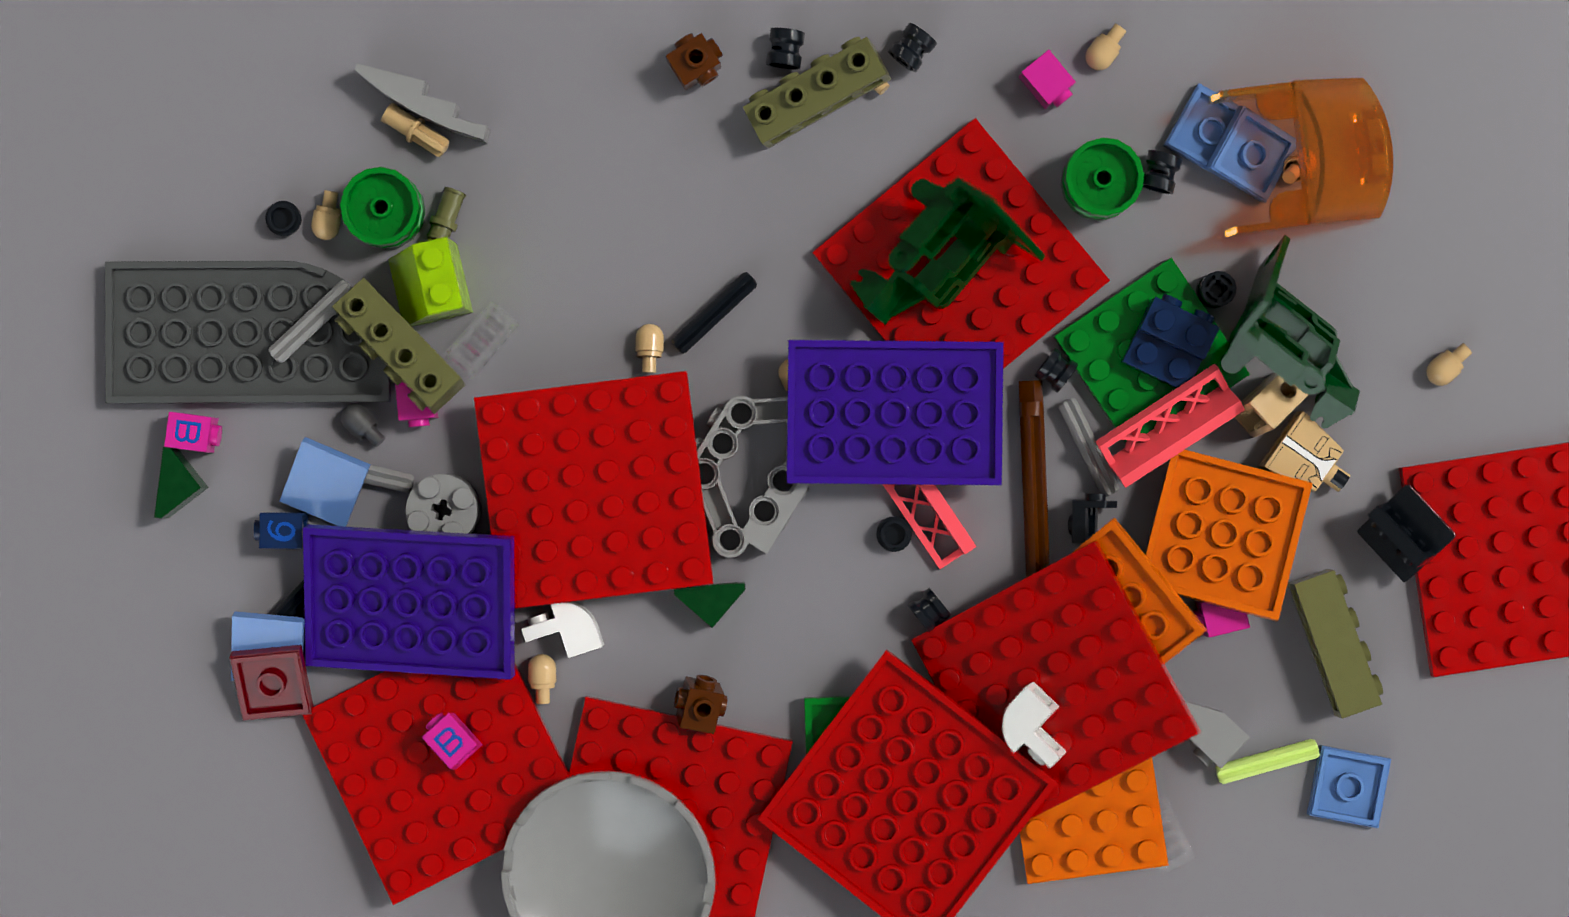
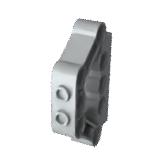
[696,396,811,558]

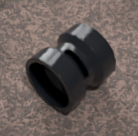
[888,23,937,72]
[766,27,805,70]
[1143,150,1183,194]
[1196,271,1237,309]

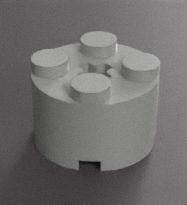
[406,474,482,534]

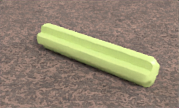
[1216,739,1320,784]

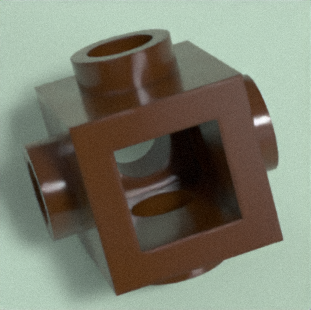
[666,33,723,90]
[674,675,728,734]

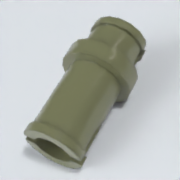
[427,187,466,240]

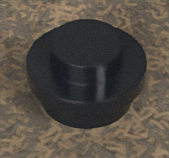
[265,201,302,236]
[876,516,912,552]

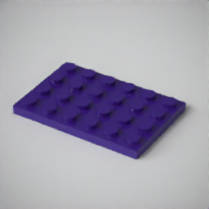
[787,340,1003,485]
[303,525,515,679]

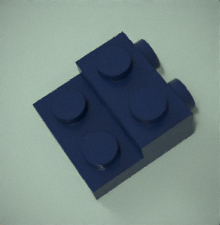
[1121,294,1220,388]

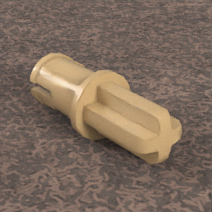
[381,103,449,157]

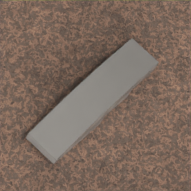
[355,63,491,144]

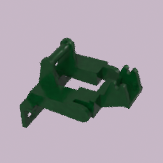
[850,176,1046,325]
[1221,235,1360,429]

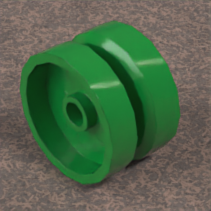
[1060,137,1144,221]
[340,167,425,250]

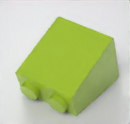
[388,237,473,327]

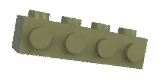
[743,37,891,148]
[332,277,465,414]
[1288,569,1383,719]

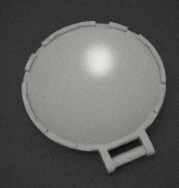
[501,771,715,917]

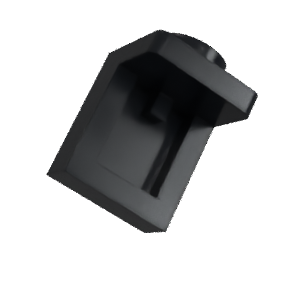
[1068,493,1117,543]

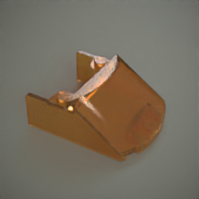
[1208,78,1393,237]

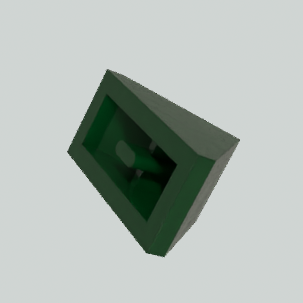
[154,447,208,519]
[674,582,746,628]

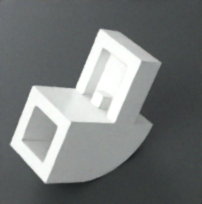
[521,601,604,658]
[1003,681,1067,768]

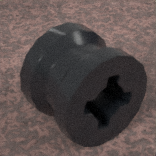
[1035,348,1078,393]
[907,588,951,632]

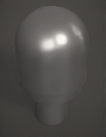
[341,404,386,447]

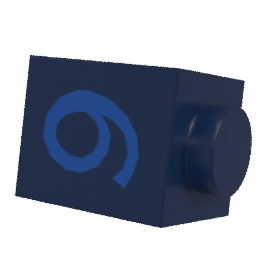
[254,512,309,549]

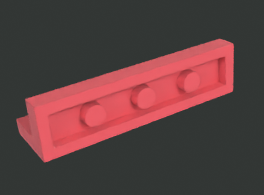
[1095,364,1245,488]
[882,484,977,570]

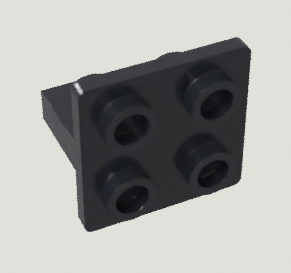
[1357,485,1456,582]

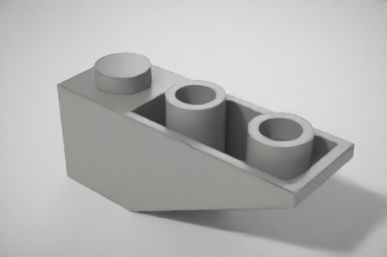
[1182,700,1250,768]

